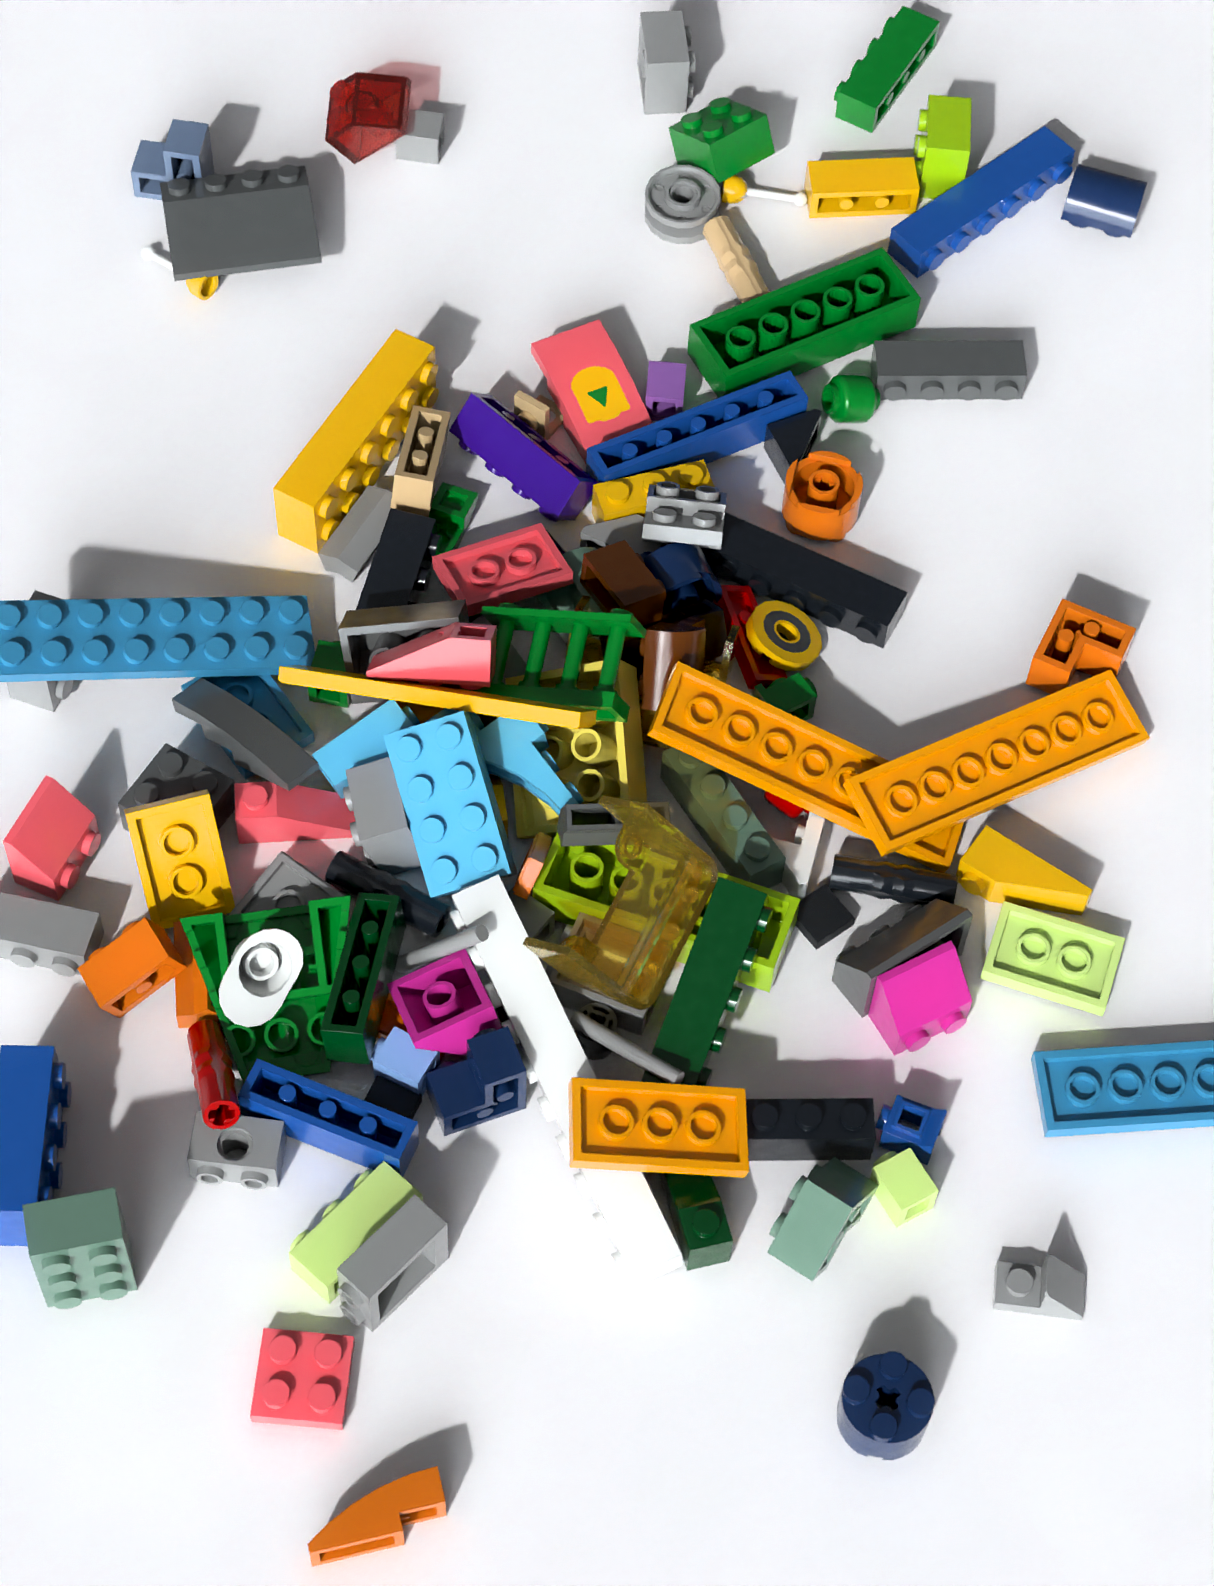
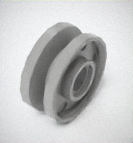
[645,165,721,244]

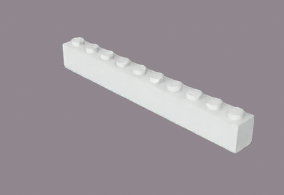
[449,874,683,1288]

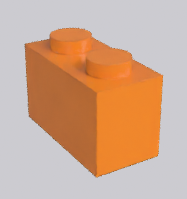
[77,917,187,1018]

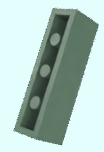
[660,747,786,889]

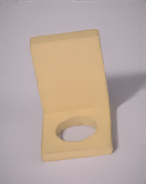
[514,390,563,441]

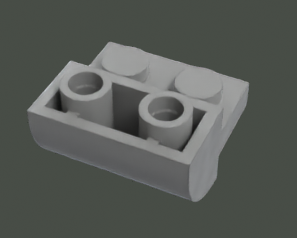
[642,481,727,550]

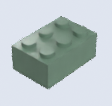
[22,1187,138,1309]

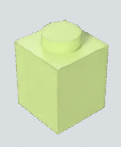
[870,1148,939,1228]

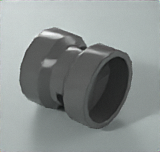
[574,1003,617,1060]

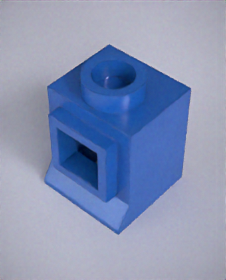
[875,1095,947,1165]

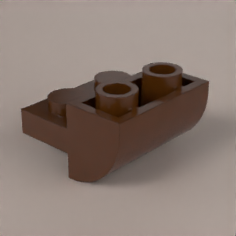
[638,617,706,711]

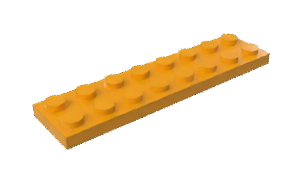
[647,661,964,873]
[843,669,1150,857]

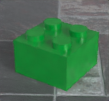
[668,97,775,184]

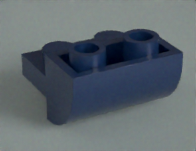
[1061,164,1148,238]

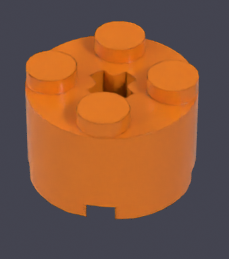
[782,451,863,542]

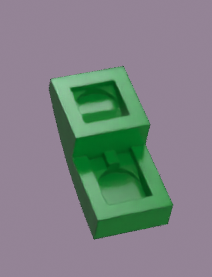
[429,482,479,561]

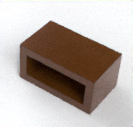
[580,540,667,626]

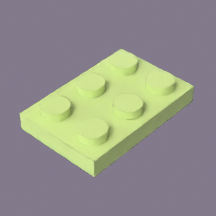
[980,901,1125,1017]

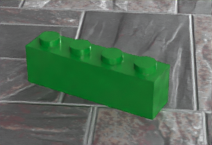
[834,6,940,133]

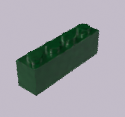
[320,892,406,1065]

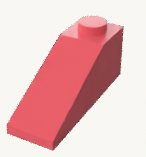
[234,781,355,844]

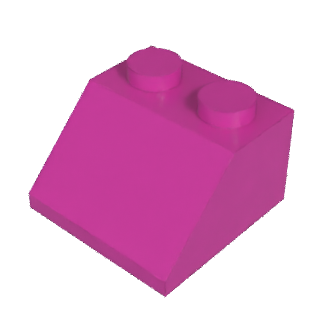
[868,940,972,1056]
[387,949,502,1056]

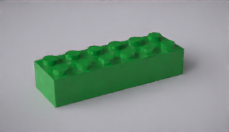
[687,247,921,398]

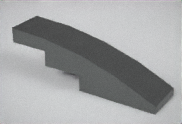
[172,678,319,791]

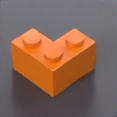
[1025,598,1136,694]

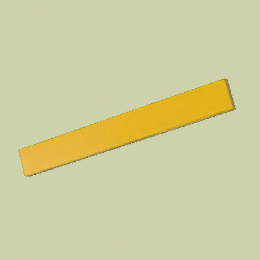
[278,665,597,729]

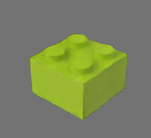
[913,95,972,199]

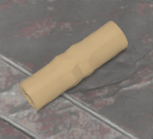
[702,216,770,304]

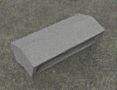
[318,485,392,582]

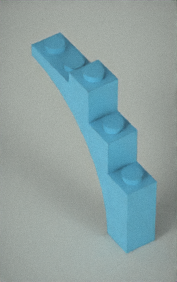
[312,700,584,816]

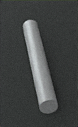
[395,924,489,973]
[570,1011,684,1084]

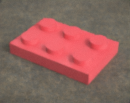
[432,523,573,617]

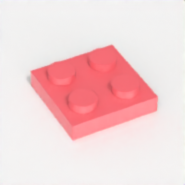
[250,1328,355,1430]

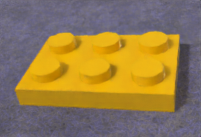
[124,789,235,929]

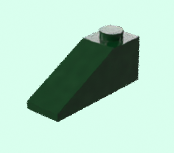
[659,1173,733,1271]

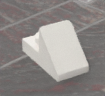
[772,812,825,900]

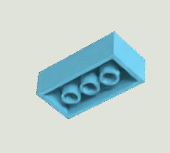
[383,711,518,898]

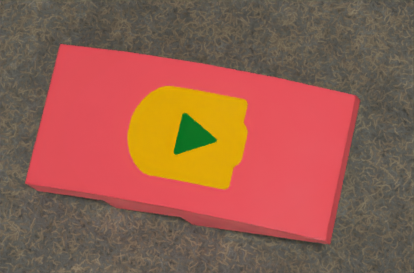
[531,319,652,464]

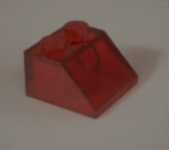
[325,72,412,164]

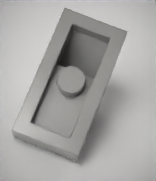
[993,1254,1085,1320]

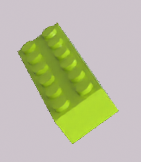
[532,831,800,993]

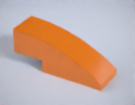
[308,1466,446,1567]

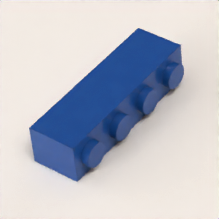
[238,1059,419,1177]

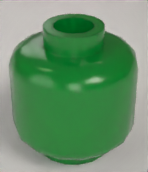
[821,374,880,423]

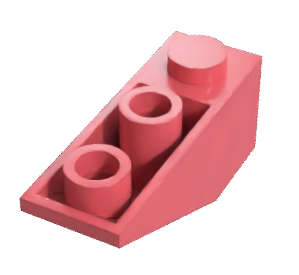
[366,622,497,690]

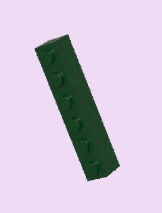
[641,877,773,1086]

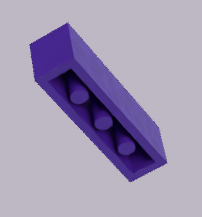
[449,393,599,522]

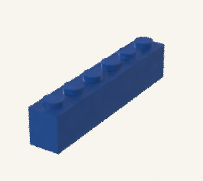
[887,126,1075,278]
[586,371,808,483]

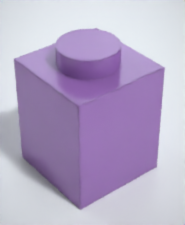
[645,361,686,421]

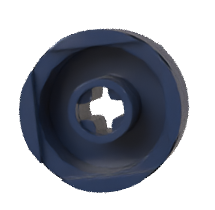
[640,542,722,612]
[837,1351,935,1460]

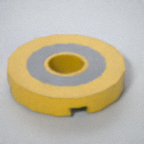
[746,600,822,672]

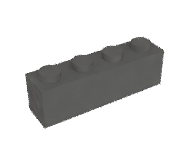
[870,340,1027,401]

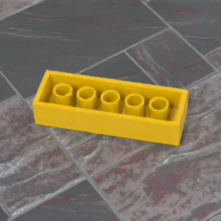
[273,329,439,553]

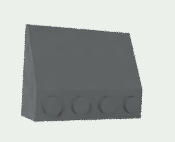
[160,165,322,281]

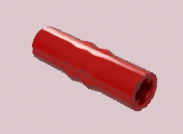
[187,1019,240,1130]

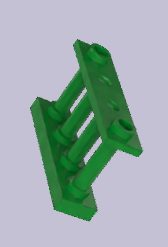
[464,603,646,722]

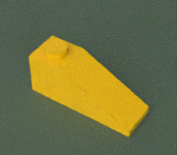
[956,825,1093,916]

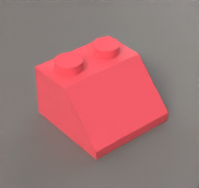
[3,775,101,901]

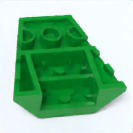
[179,895,351,1084]

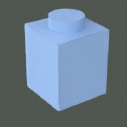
[371,1026,440,1096]

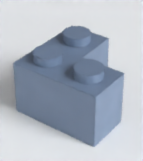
[131,119,215,200]

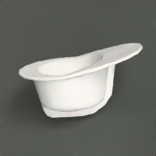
[219,928,303,1027]

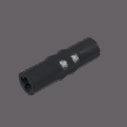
[325,851,451,938]
[829,854,958,905]

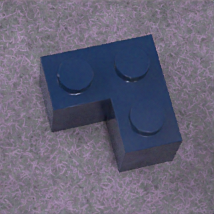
[426,1026,527,1136]

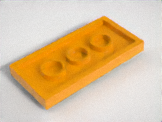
[568,1077,749,1178]

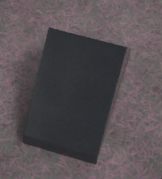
[764,409,822,484]

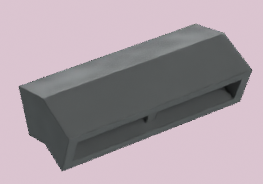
[557,802,671,846]

